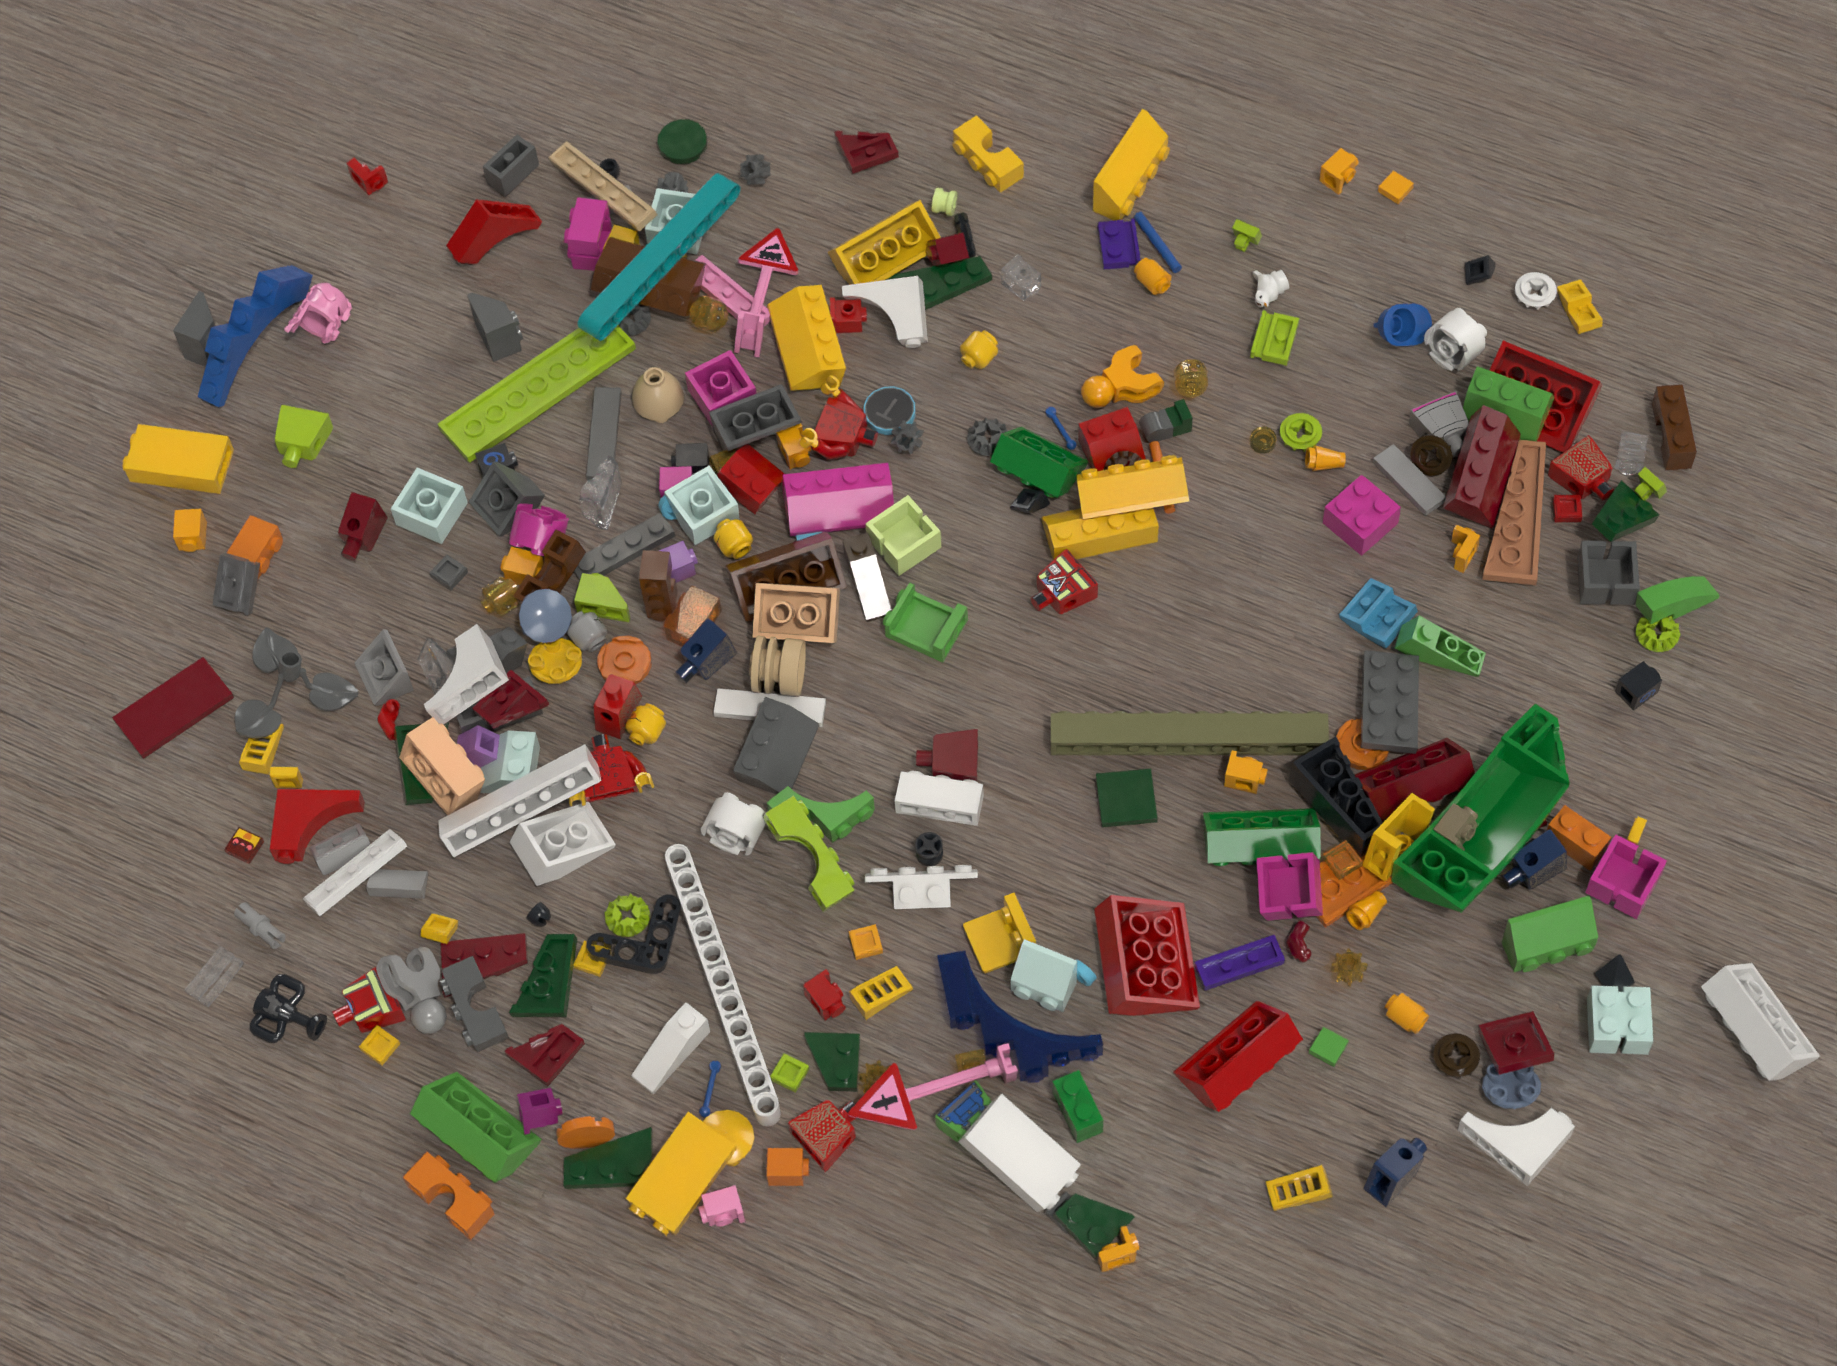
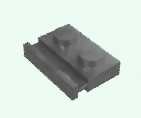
[212,553,260,615]

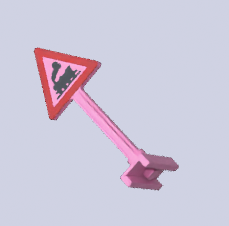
[734,228,798,357]

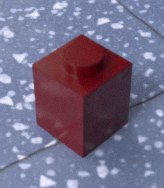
[926,233,969,266]

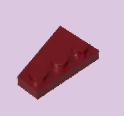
[441,933,528,998]

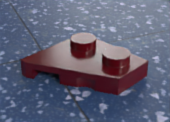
[834,131,899,174]
[472,669,549,728]
[504,1024,585,1087]

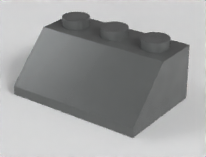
[709,384,802,451]
[733,697,820,795]

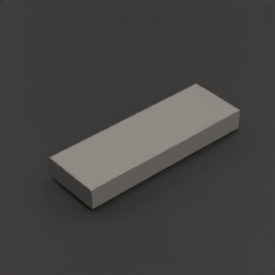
[1373,444,1446,516]

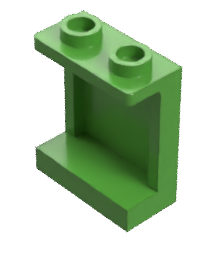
[883,583,968,663]

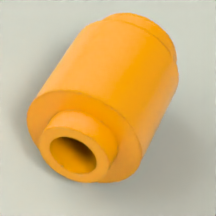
[1134,258,1171,295]
[1384,993,1429,1034]

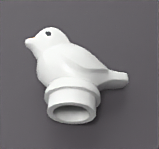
[1252,270,1289,307]

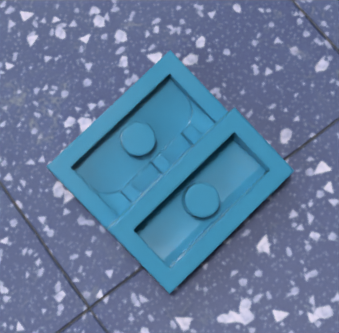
[1339,578,1418,649]

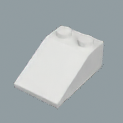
[510,802,616,886]

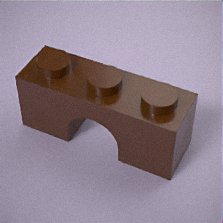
[1652,384,1697,471]
[513,529,586,606]
[639,550,678,621]

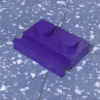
[1098,219,1141,270]

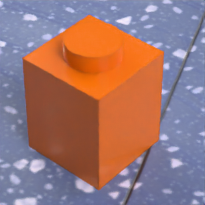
[767,1148,810,1186]

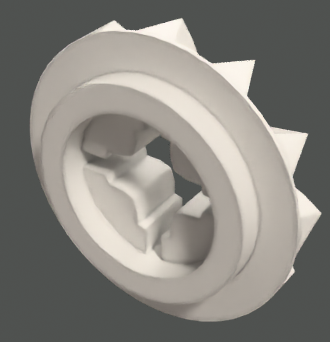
[1515,272,1557,310]

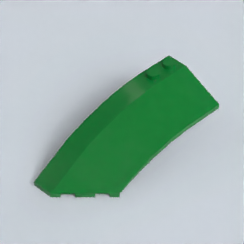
[1391,703,1570,913]

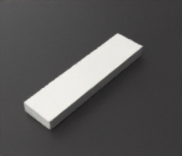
[714,688,826,727]
[303,829,407,916]

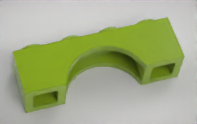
[763,796,855,912]

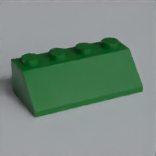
[1203,808,1321,866]

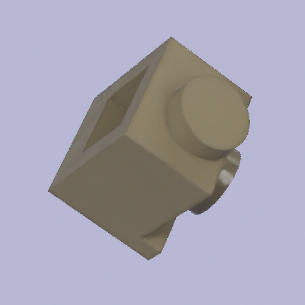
[1433,804,1478,851]

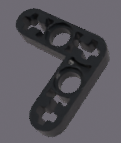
[587,894,681,974]

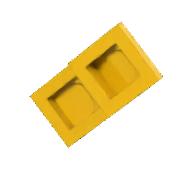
[1557,279,1603,334]

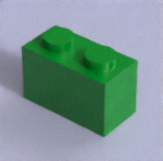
[1052,1070,1104,1143]

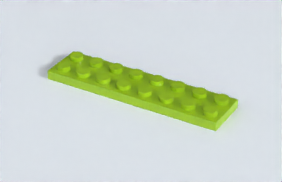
[438,326,636,463]

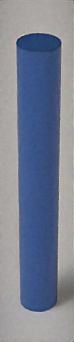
[1134,212,1182,273]

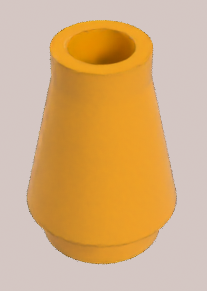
[1305,445,1346,471]
[1346,891,1387,930]

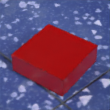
[1553,495,1583,523]

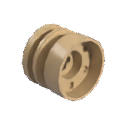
[749,635,806,697]

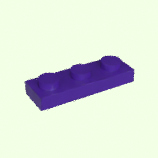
[1194,935,1285,991]

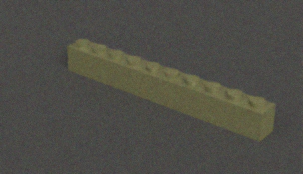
[1051,711,1329,755]

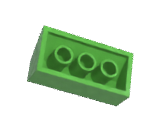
[410,1072,542,1183]

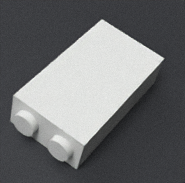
[958,1094,1081,1212]

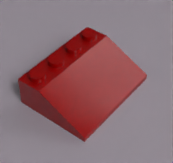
[1489,340,1603,453]
[1094,895,1200,1016]

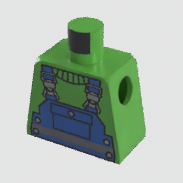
[935,1080,992,1144]

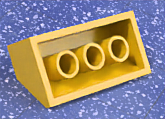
[1093,109,1170,221]
[827,200,940,285]
[767,285,846,391]
[1077,455,1189,519]
[1041,508,1159,560]

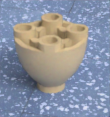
[632,367,684,423]

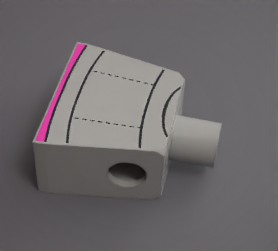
[1409,391,1469,457]

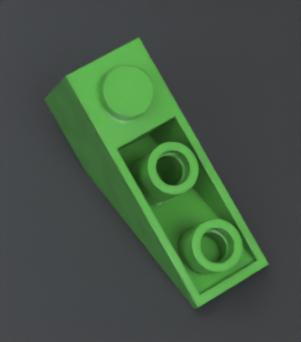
[1395,615,1486,677]

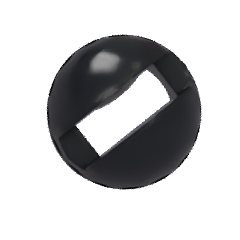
[599,158,620,179]
[526,902,551,927]

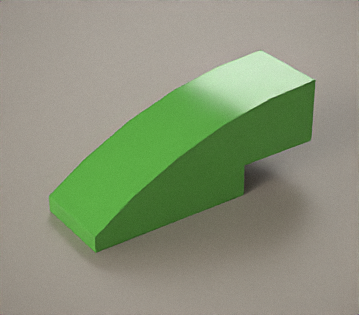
[1636,576,1720,624]

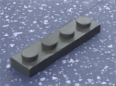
[574,512,675,581]

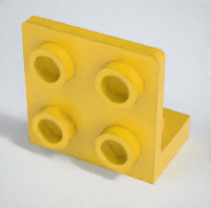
[963,893,1036,974]

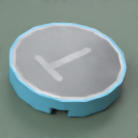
[864,386,916,435]

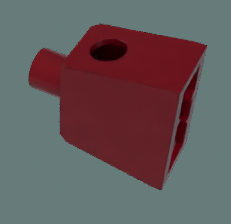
[338,492,388,560]
[916,729,978,782]

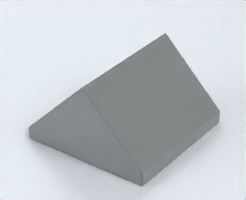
[355,629,414,706]

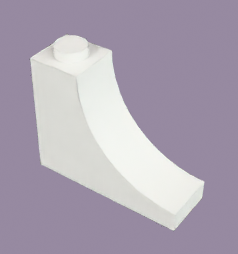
[842,276,928,348]
[424,624,509,724]
[1458,1108,1575,1186]

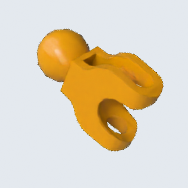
[1081,345,1164,408]

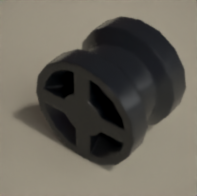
[915,832,943,867]

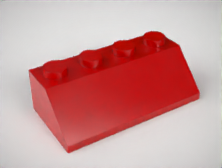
[1173,1000,1303,1112]

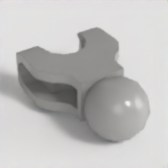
[376,947,447,1034]

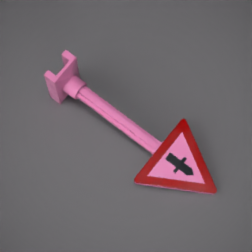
[848,1043,1018,1130]

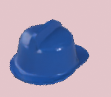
[1373,304,1432,346]

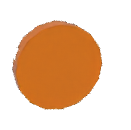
[597,635,652,684]
[1336,718,1390,770]
[556,1116,615,1149]

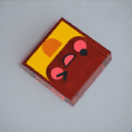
[224,827,264,864]

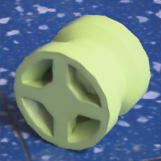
[932,188,957,216]

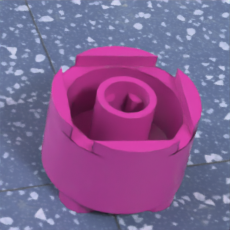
[509,503,569,556]

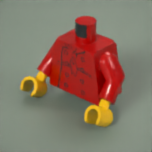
[799,376,878,460]
[568,734,654,807]

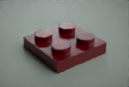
[1478,1011,1554,1075]

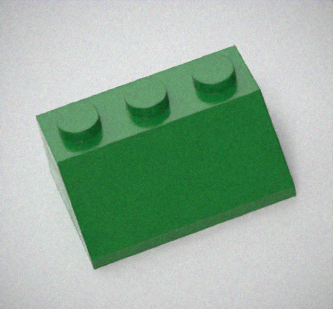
[990,426,1089,498]

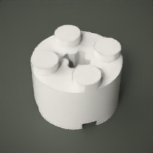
[1424,308,1487,371]
[701,792,766,856]

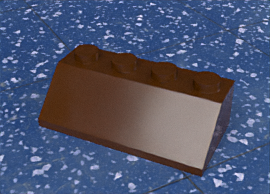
[591,237,706,317]
[725,531,847,622]

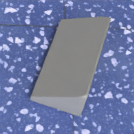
[309,823,370,875]
[366,869,428,899]

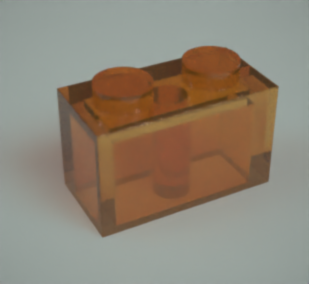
[664,585,722,647]

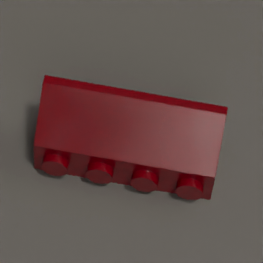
[1443,405,1521,528]
[1354,738,1475,822]

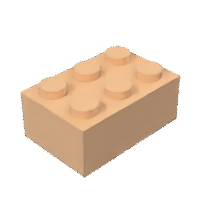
[752,583,840,643]
[399,717,485,815]

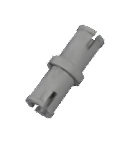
[234,902,286,949]

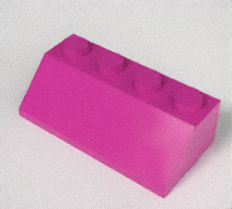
[782,463,894,536]

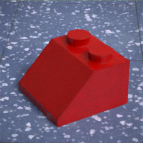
[1078,407,1146,471]
[717,444,785,514]

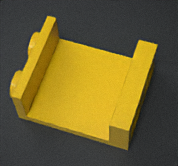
[1362,793,1435,881]

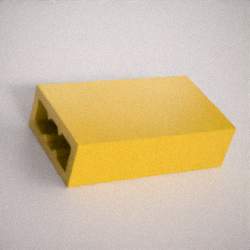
[122,424,234,494]
[626,1112,737,1236]

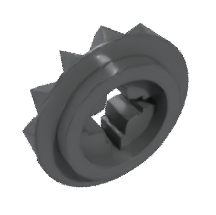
[618,303,651,336]
[967,417,1007,456]

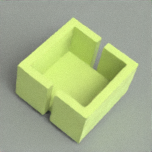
[865,495,942,576]

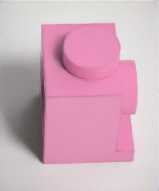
[699,1185,745,1227]

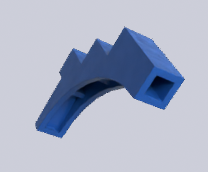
[198,265,313,407]

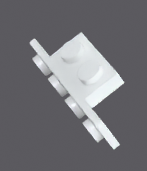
[865,865,978,909]

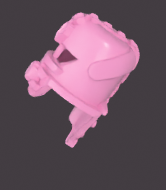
[284,283,352,344]

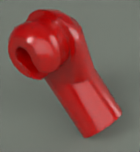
[377,699,400,740]

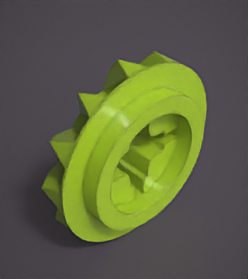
[1280,413,1322,452]
[1636,615,1681,652]
[605,893,650,937]

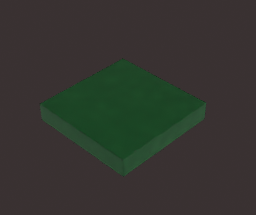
[1096,768,1158,827]

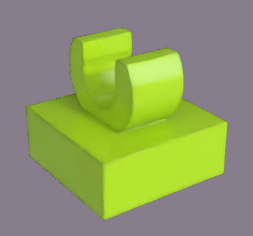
[1232,219,1262,252]
[1634,467,1667,501]

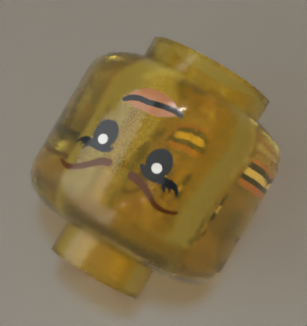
[690,296,728,332]
[1174,359,1208,398]
[480,577,519,617]

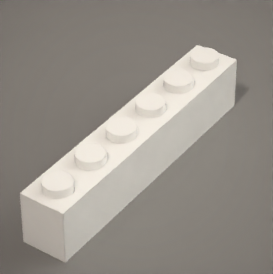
[438,744,601,857]

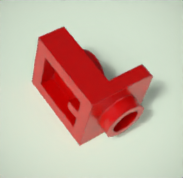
[347,157,388,196]

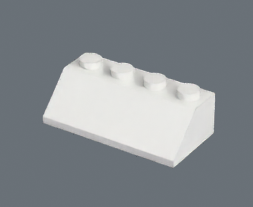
[1701,963,1820,1081]

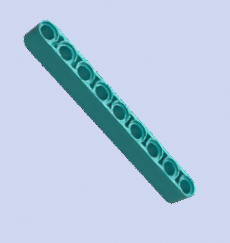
[578,173,741,341]

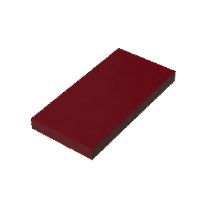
[112,657,234,759]

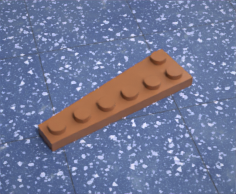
[1482,440,1546,585]

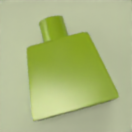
[275,405,333,468]

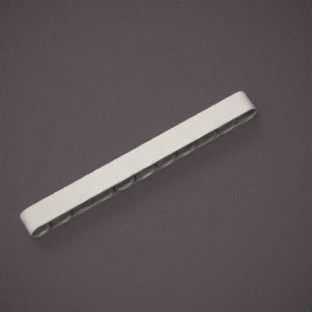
[665,844,781,1126]

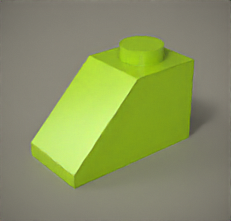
[574,573,630,622]

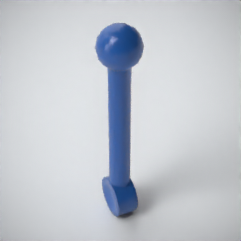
[1046,407,1077,450]
[699,1060,721,1117]

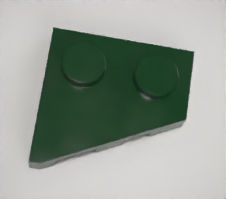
[805,1032,861,1092]
[1053,1193,1135,1258]

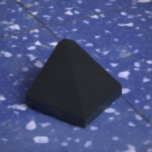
[1465,255,1496,285]
[1010,488,1050,513]
[1594,954,1635,992]

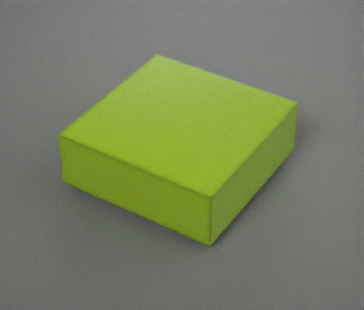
[770,1053,810,1093]

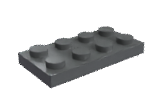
[1361,650,1419,754]

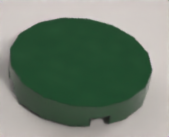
[657,119,708,164]

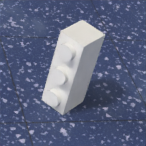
[895,771,984,826]

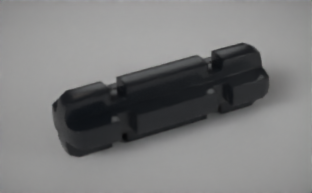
[954,212,976,259]

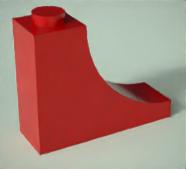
[446,199,543,264]
[270,789,365,864]

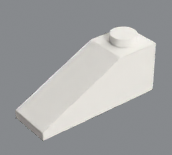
[631,1002,710,1094]

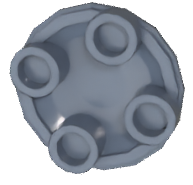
[519,589,572,643]
[1482,1064,1541,1109]

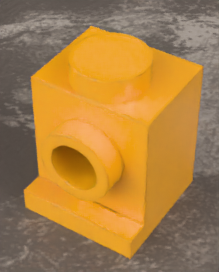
[1320,148,1359,195]
[776,423,811,470]
[1224,750,1268,794]

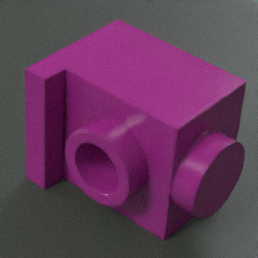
[517,1088,563,1135]

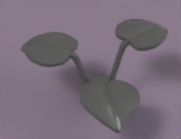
[234,627,359,738]

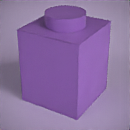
[659,541,698,583]
[457,725,500,768]

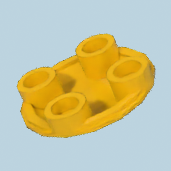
[528,638,582,684]
[703,1110,754,1167]

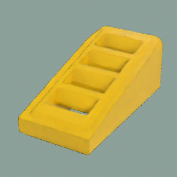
[239,724,284,775]
[849,966,913,1020]
[1266,1165,1333,1211]

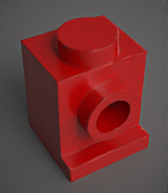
[830,298,867,333]
[803,969,846,1021]

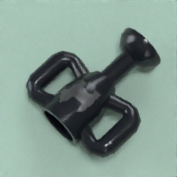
[250,974,327,1043]

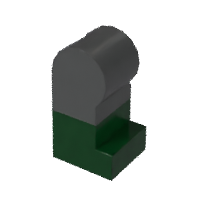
[1139,399,1193,442]

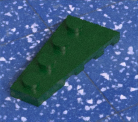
[886,256,992,310]

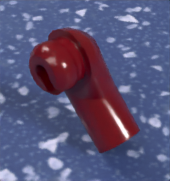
[1286,921,1311,963]

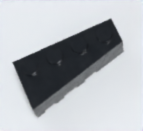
[1289,736,1383,858]

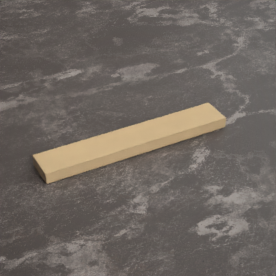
[548,141,657,232]

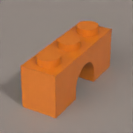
[403,1152,495,1240]

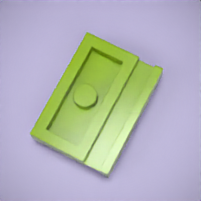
[1250,310,1300,366]

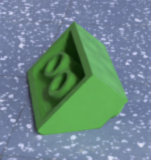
[1463,366,1554,441]
[1501,896,1598,972]

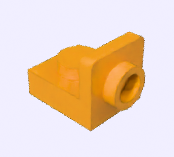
[1451,525,1480,573]
[1098,1226,1139,1272]

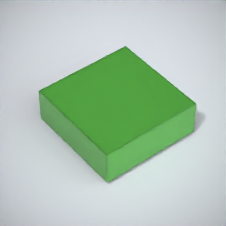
[1309,1027,1349,1067]

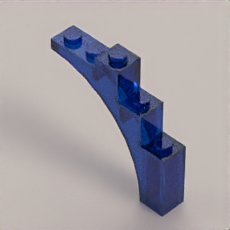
[937,950,1103,1083]

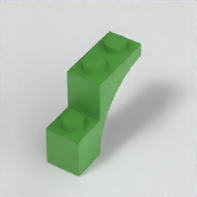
[767,786,875,843]

